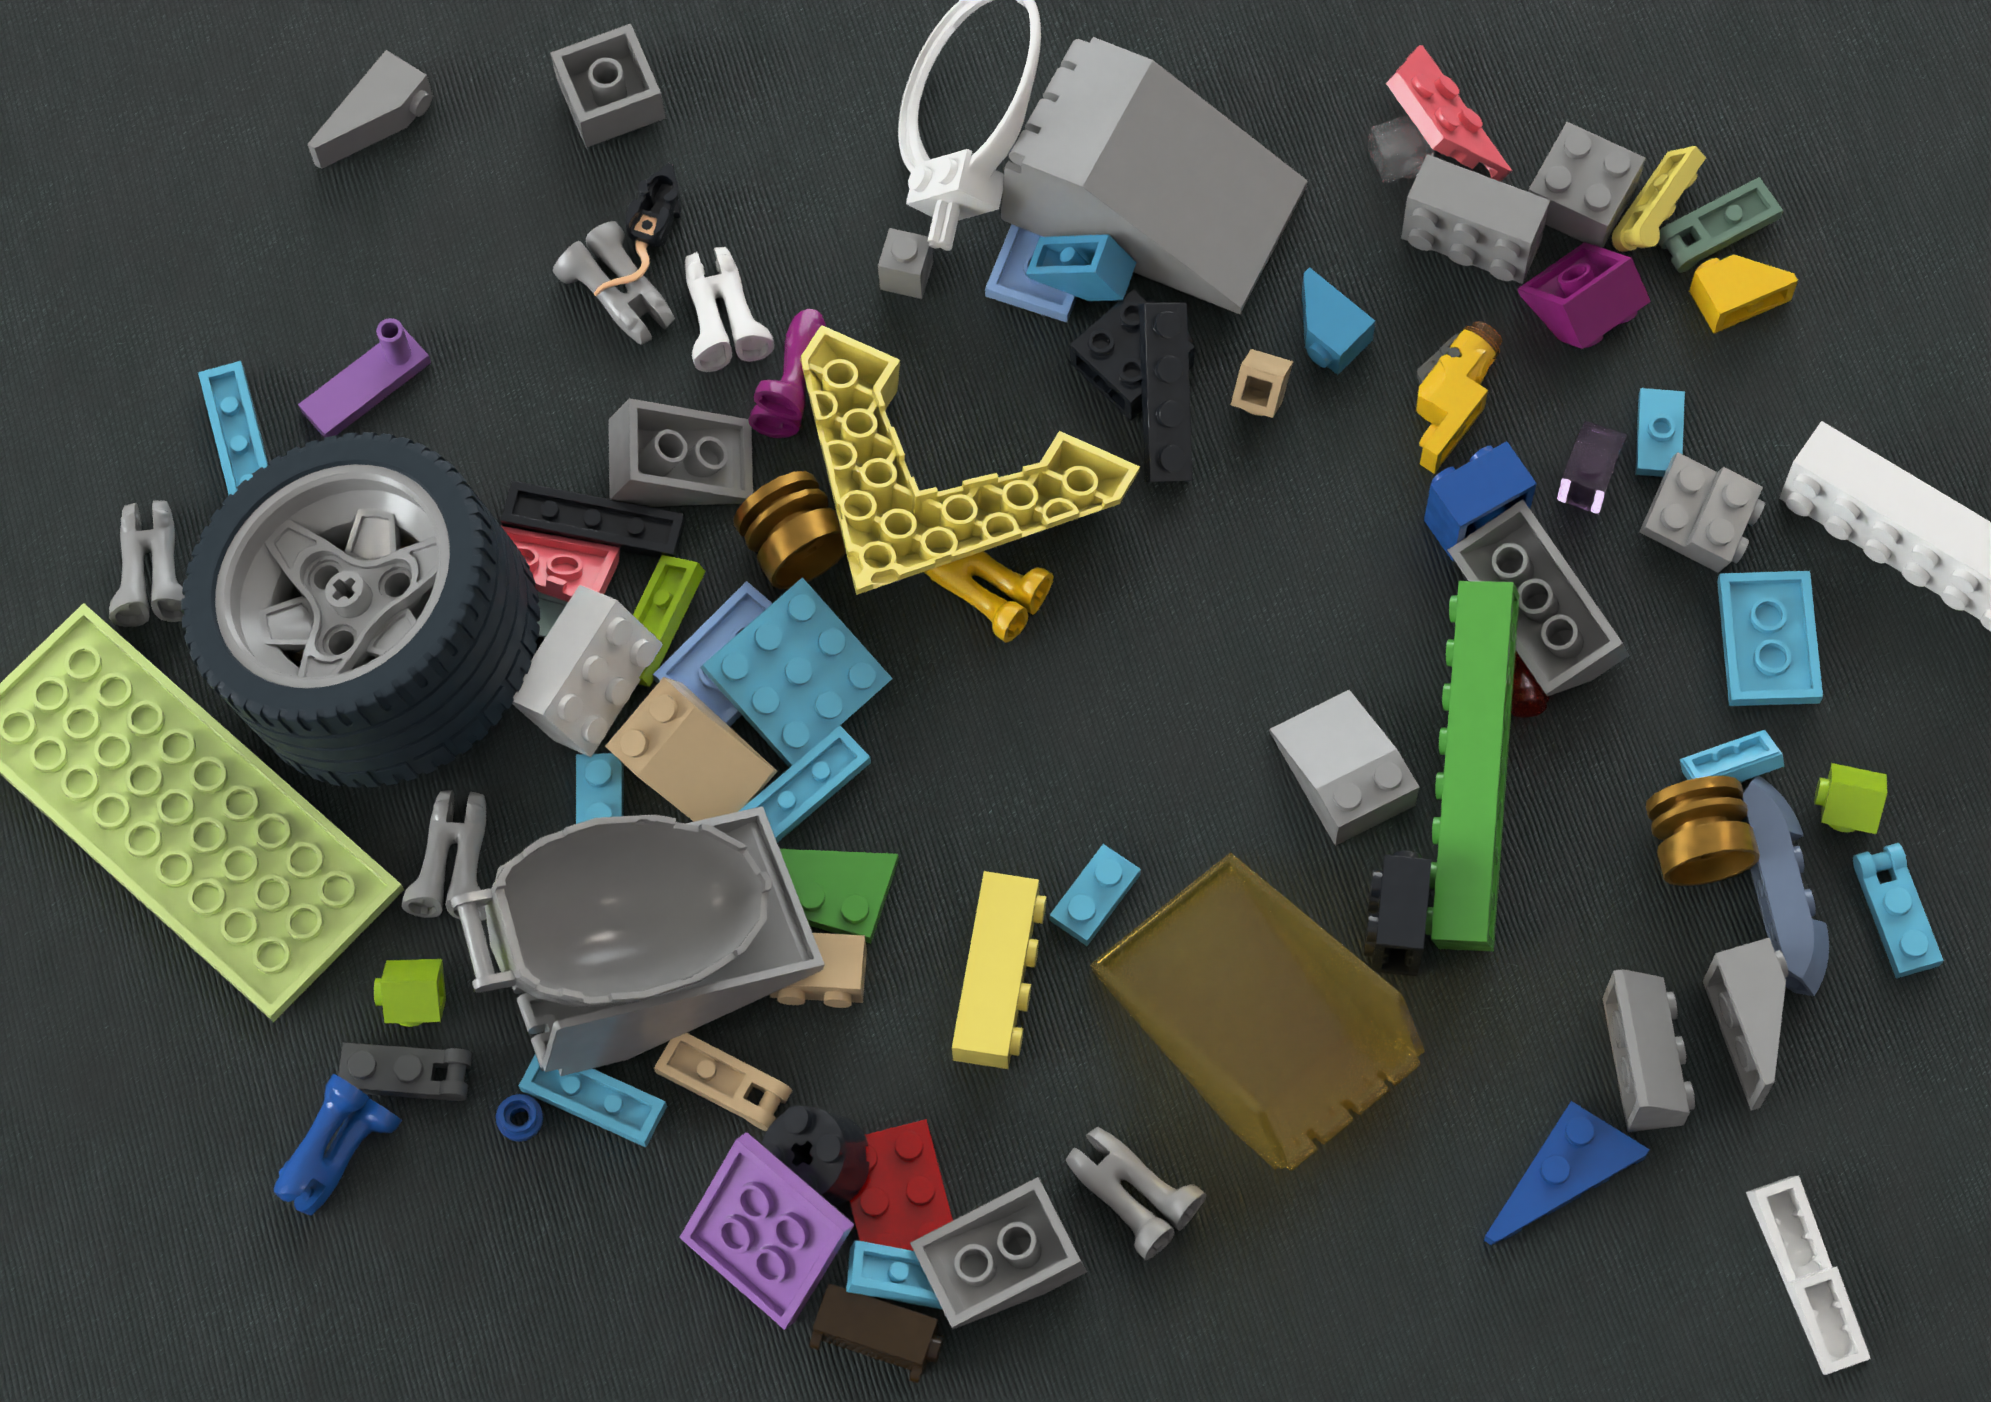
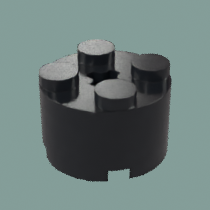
[762,1106,870,1206]

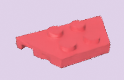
[1386,45,1512,182]

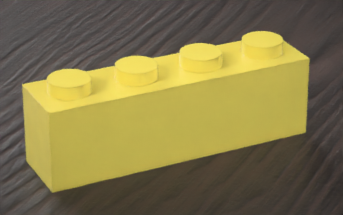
[952,871,1047,1069]

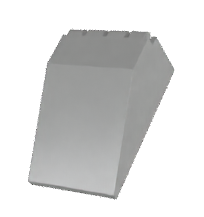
[1001,37,1308,314]
[495,806,825,1076]

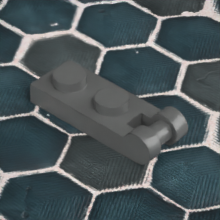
[338,1042,473,1101]

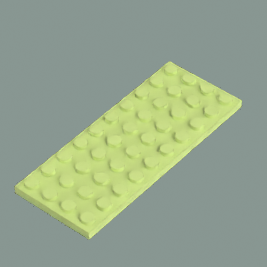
[0,603,404,1022]

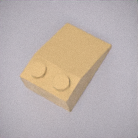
[605,677,777,822]

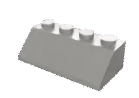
[1448,499,1629,696]

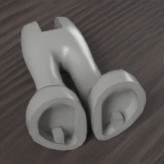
[553,221,675,345]
[109,500,185,627]
[402,790,486,921]
[1065,1126,1206,1260]

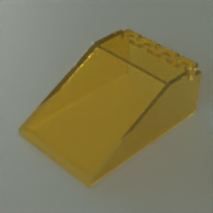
[1090,852,1425,1171]

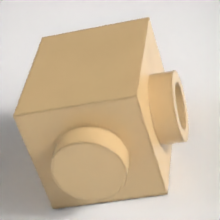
[1231,349,1293,418]

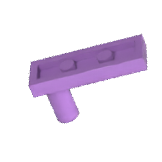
[298,318,431,438]

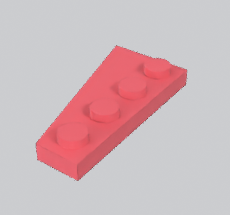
[501,526,620,602]

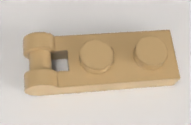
[654,1033,792,1131]

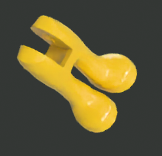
[924,551,1054,643]

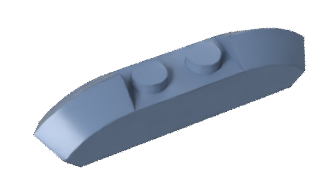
[1741,776,1829,996]

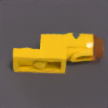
[1416,321,1503,474]

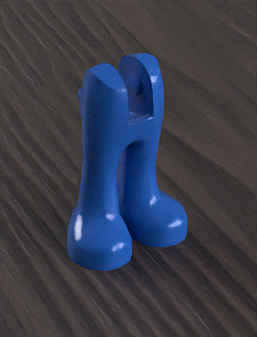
[274,1074,402,1215]

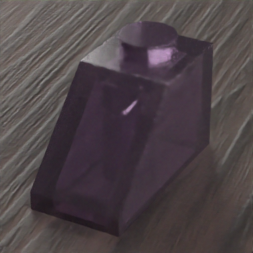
[1557,421,1627,514]

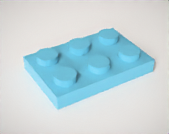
[1717,571,1823,706]

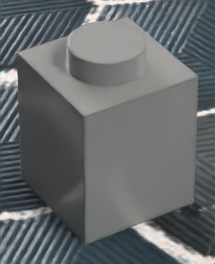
[878,228,933,299]

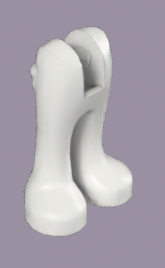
[685,247,775,372]

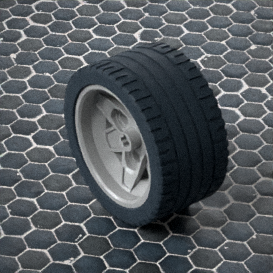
[181,432,540,788]

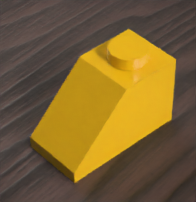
[1689,255,1798,333]

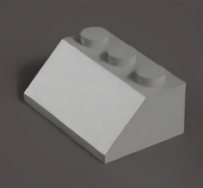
[1603,969,1695,1132]

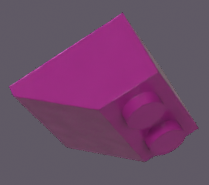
[1517,242,1651,349]

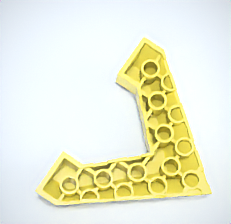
[801,325,1140,595]

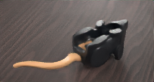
[594,163,681,296]

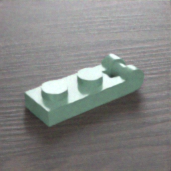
[1658,177,1783,273]

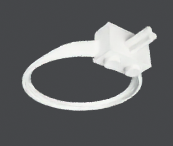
[898,0,1041,251]

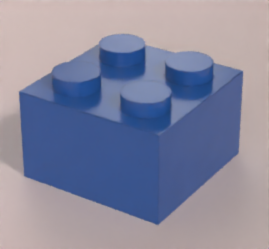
[1424,441,1537,562]

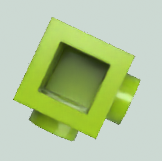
[1814,763,1887,834]
[374,959,446,1027]

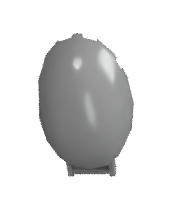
[450,814,772,1007]

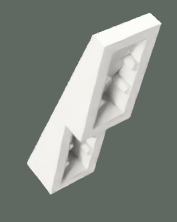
[1746,1176,1871,1375]

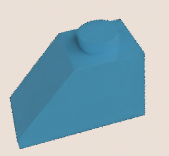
[1026,234,1136,301]
[1302,267,1375,375]

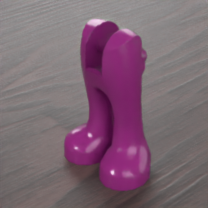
[748,309,826,438]

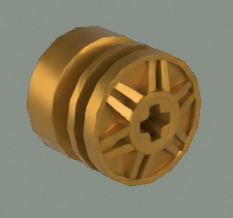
[733,471,846,589]
[1646,776,1760,886]

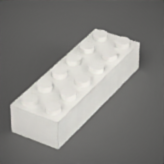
[1779,421,1991,631]

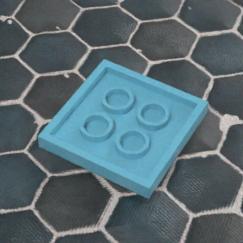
[700,577,893,768]

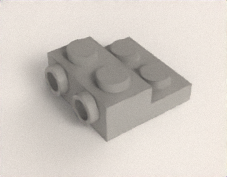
[1639,452,1765,573]

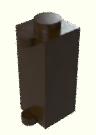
[809,1283,945,1384]

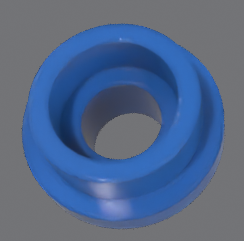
[496,1094,543,1141]

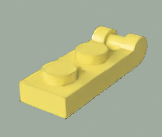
[1612,146,1706,252]

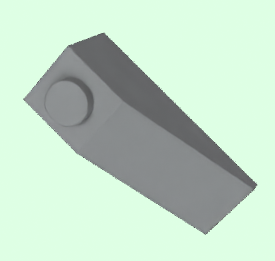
[308,50,433,169]

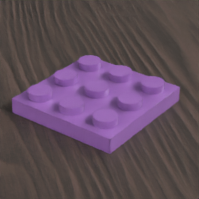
[679,1132,854,1330]

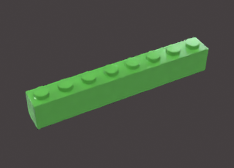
[1425,581,1520,951]

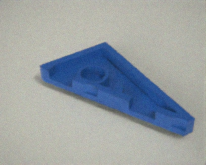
[1483,1101,1650,1246]

